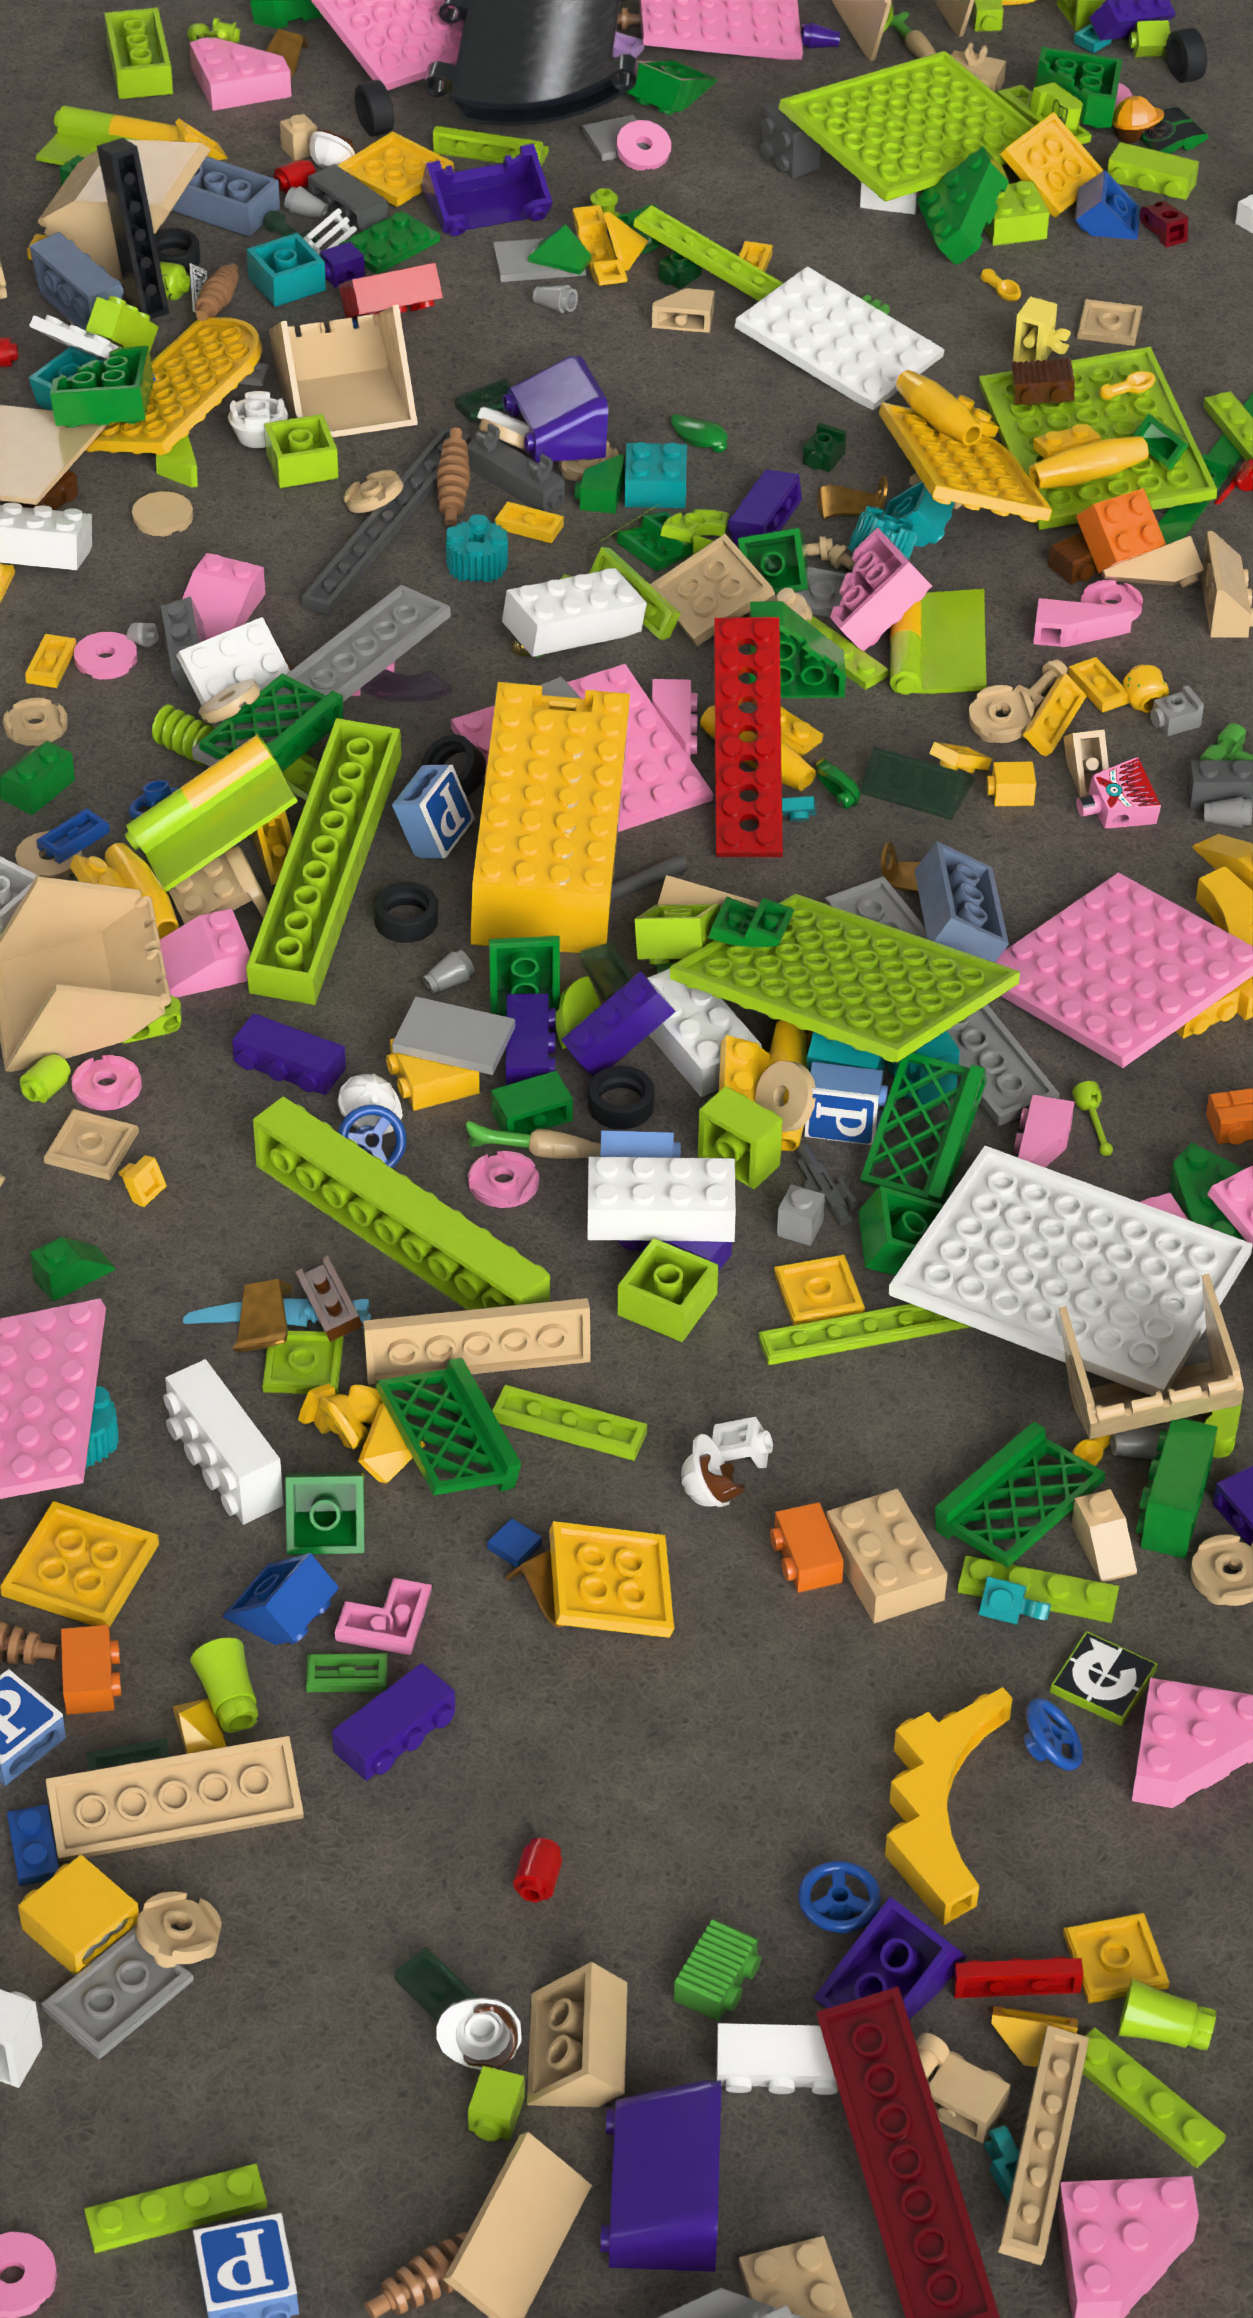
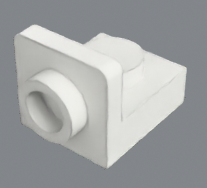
[712,1417,773,1468]

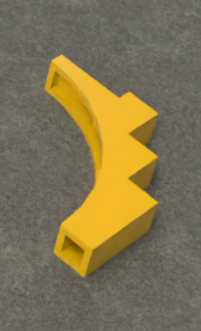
[1175,866,1253,1039]
[885,1687,1013,1926]

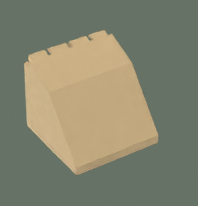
[832,0,975,61]
[38,139,211,284]
[269,305,418,438]
[0,876,171,1072]
[1059,1274,1244,1439]

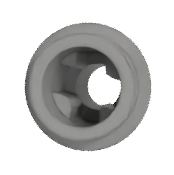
[284,186,328,219]
[533,285,578,314]
[1204,796,1252,829]
[422,950,475,994]
[1110,1424,1167,1460]

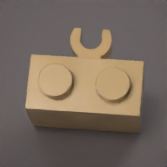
[951,43,1006,94]

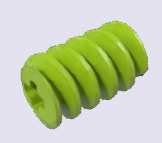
[152,704,215,766]

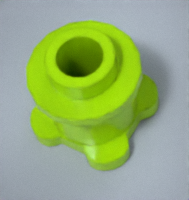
[210,18,241,44]
[590,188,621,217]

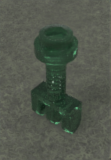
[263,210,321,244]

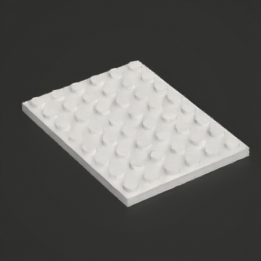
[889,1146,1252,1398]

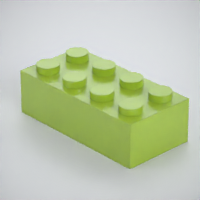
[104,8,173,99]

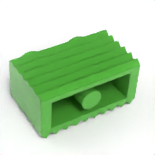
[674,1919,762,2021]

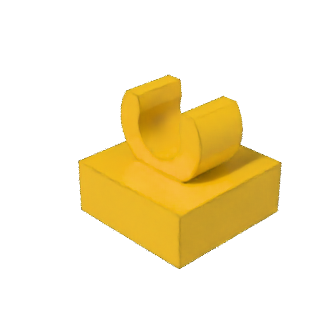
[118,1155,167,1207]

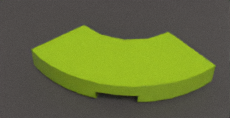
[660,509,730,543]
[555,976,601,1049]

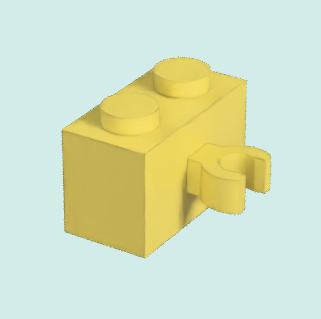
[1013,296,1071,363]

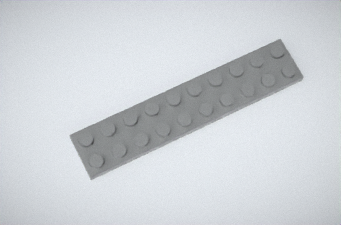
[192,585,451,767]
[825,876,1060,1126]

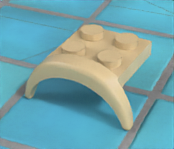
[169,845,269,924]

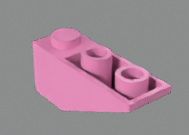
[1034,598,1133,647]
[652,679,697,759]
[1014,1095,1075,1168]

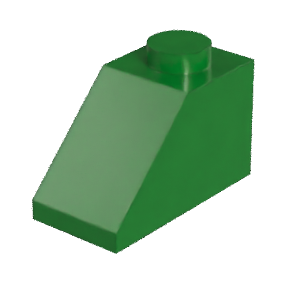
[575,454,625,514]
[30,1237,115,1302]

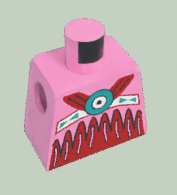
[1076,757,1161,829]

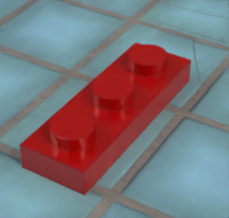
[953,1956,1084,1998]

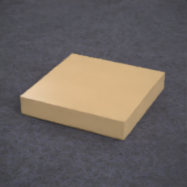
[1077,299,1142,346]
[44,1109,139,1180]

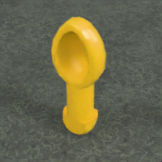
[980,269,1021,301]
[1099,371,1155,400]
[1072,1434,1111,1466]

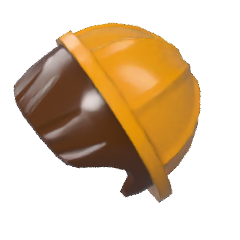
[1112,96,1164,143]

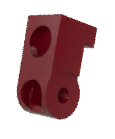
[1139,201,1189,248]

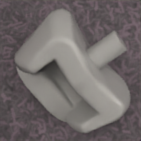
[127,623,159,647]

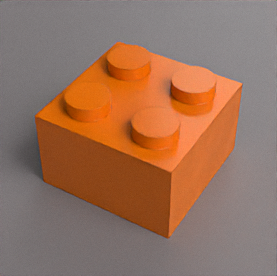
[1076,488,1166,573]

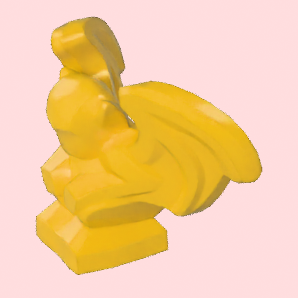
[298,1383,383,1449]

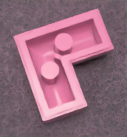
[335,1578,432,1655]

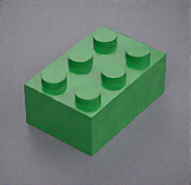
[1136,1418,1218,1559]

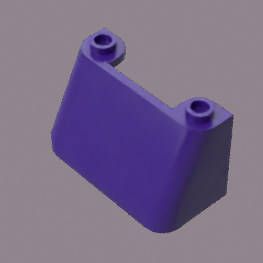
[421,143,552,236]
[503,356,608,462]
[600,2080,721,2272]

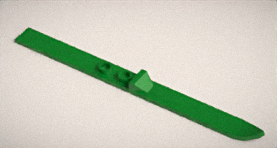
[1158,393,1253,545]

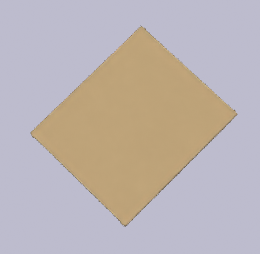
[0,405,107,505]

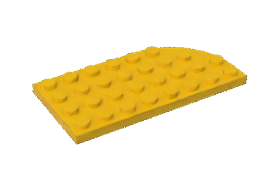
[85,317,262,455]
[879,402,1052,522]

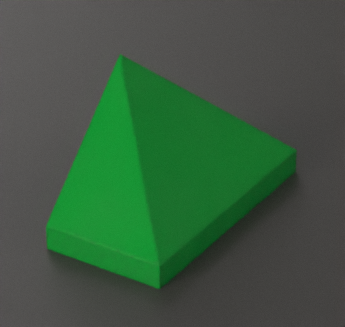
[528,224,592,275]
[1132,413,1189,470]

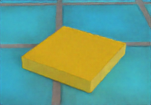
[774,1255,865,1325]
[1063,1913,1170,2004]

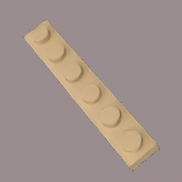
[998,2025,1089,2265]

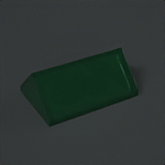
[860,747,975,820]

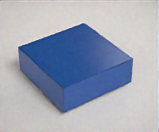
[487,1518,542,1568]

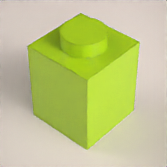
[972,0,1003,31]
[1129,20,1170,57]
[468,2066,525,2141]

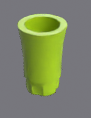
[190,1638,258,1733]
[1118,1978,1216,2051]

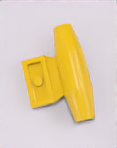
[896,370,999,446]
[1029,424,1148,489]
[700,705,824,792]
[70,843,179,939]
[719,1020,808,1151]

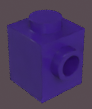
[320,242,365,287]

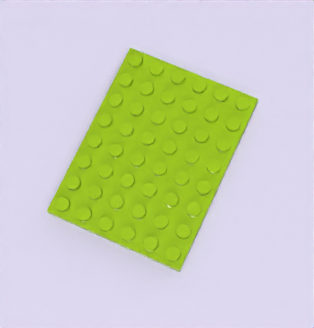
[778,51,1035,202]
[979,347,1217,530]
[670,893,1020,1062]

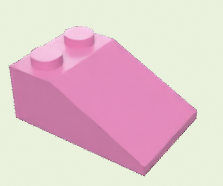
[182,553,265,640]
[159,908,250,997]

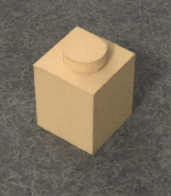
[280,114,317,161]

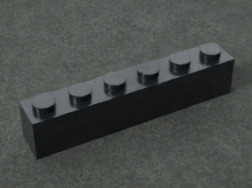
[97,138,169,319]

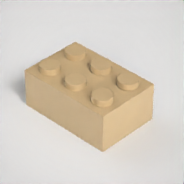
[827,1488,948,1623]

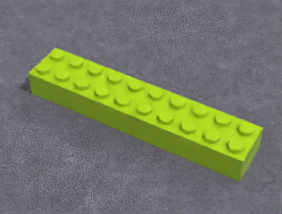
[246,718,402,1005]
[253,1096,550,1310]

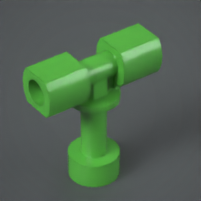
[1200,723,1253,761]

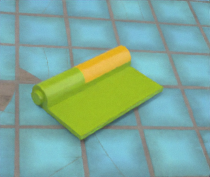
[36,105,180,166]
[890,589,987,695]
[124,734,298,892]

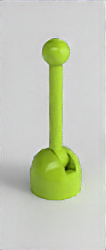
[187,23,227,42]
[1072,1081,1113,1156]

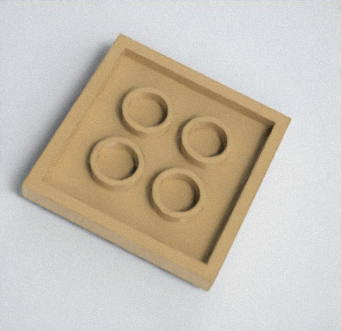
[650,534,775,646]

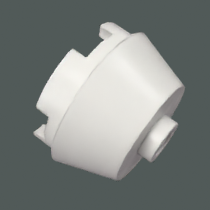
[228,391,288,448]

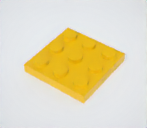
[1000,112,1104,218]
[337,131,454,207]
[0,1501,159,1628]
[549,1521,674,1638]

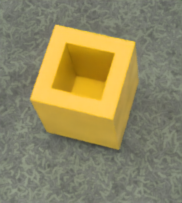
[986,762,1036,806]

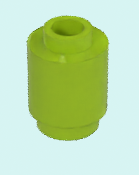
[20,1054,71,1103]

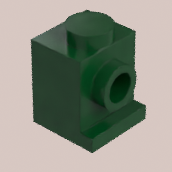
[658,251,702,290]
[803,423,847,473]

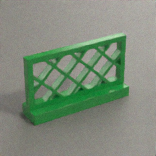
[199,674,344,772]
[860,1053,987,1205]
[376,1358,522,1496]
[935,1421,1105,1568]

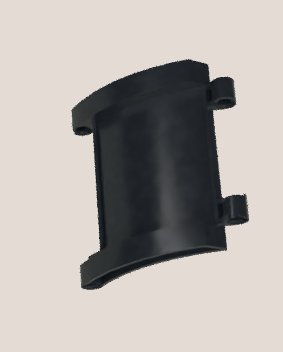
[424,0,639,126]

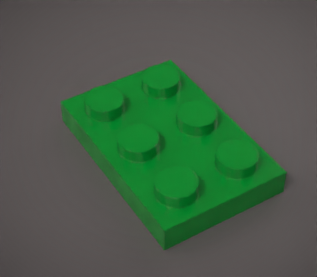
[339,211,440,275]

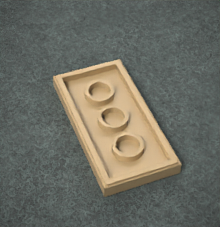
[443,2132,592,2318]

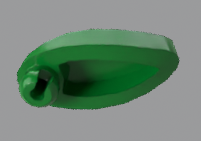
[671,414,728,453]
[815,757,860,809]

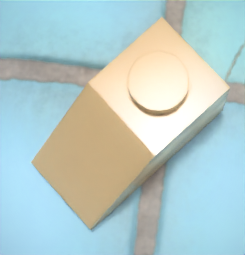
[652,288,714,333]
[1063,730,1109,797]
[1071,1489,1137,1583]

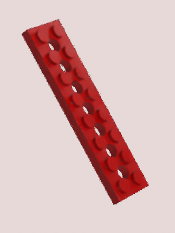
[714,617,783,857]

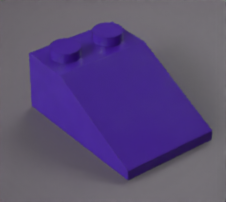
[813,1896,967,2020]

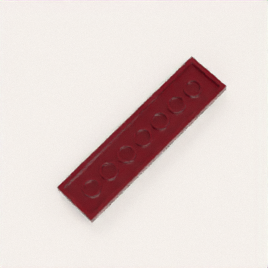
[816,1987,1000,2318]

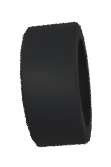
[1166,28,1207,83]
[355,80,394,136]
[155,228,200,273]
[421,734,486,797]
[374,882,438,943]
[588,1066,655,1130]

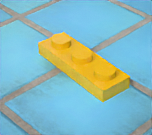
[1022,673,1087,756]

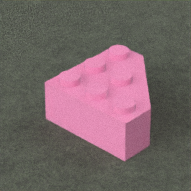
[189,37,291,111]
[830,528,932,651]
[1132,1678,1253,1808]
[1056,2176,1199,2318]

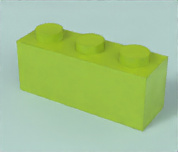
[1108,142,1199,200]
[85,296,159,351]

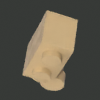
[916,2033,1011,2144]

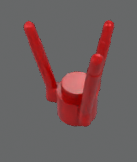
[1215,459,1253,505]

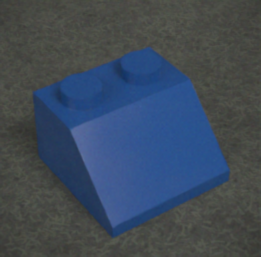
[1075,170,1141,240]
[222,1553,339,1645]

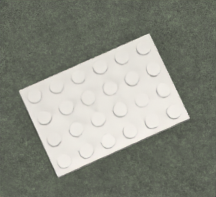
[735,266,945,410]

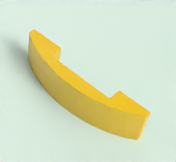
[572,205,627,286]

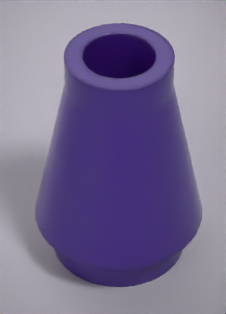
[801,22,840,49]

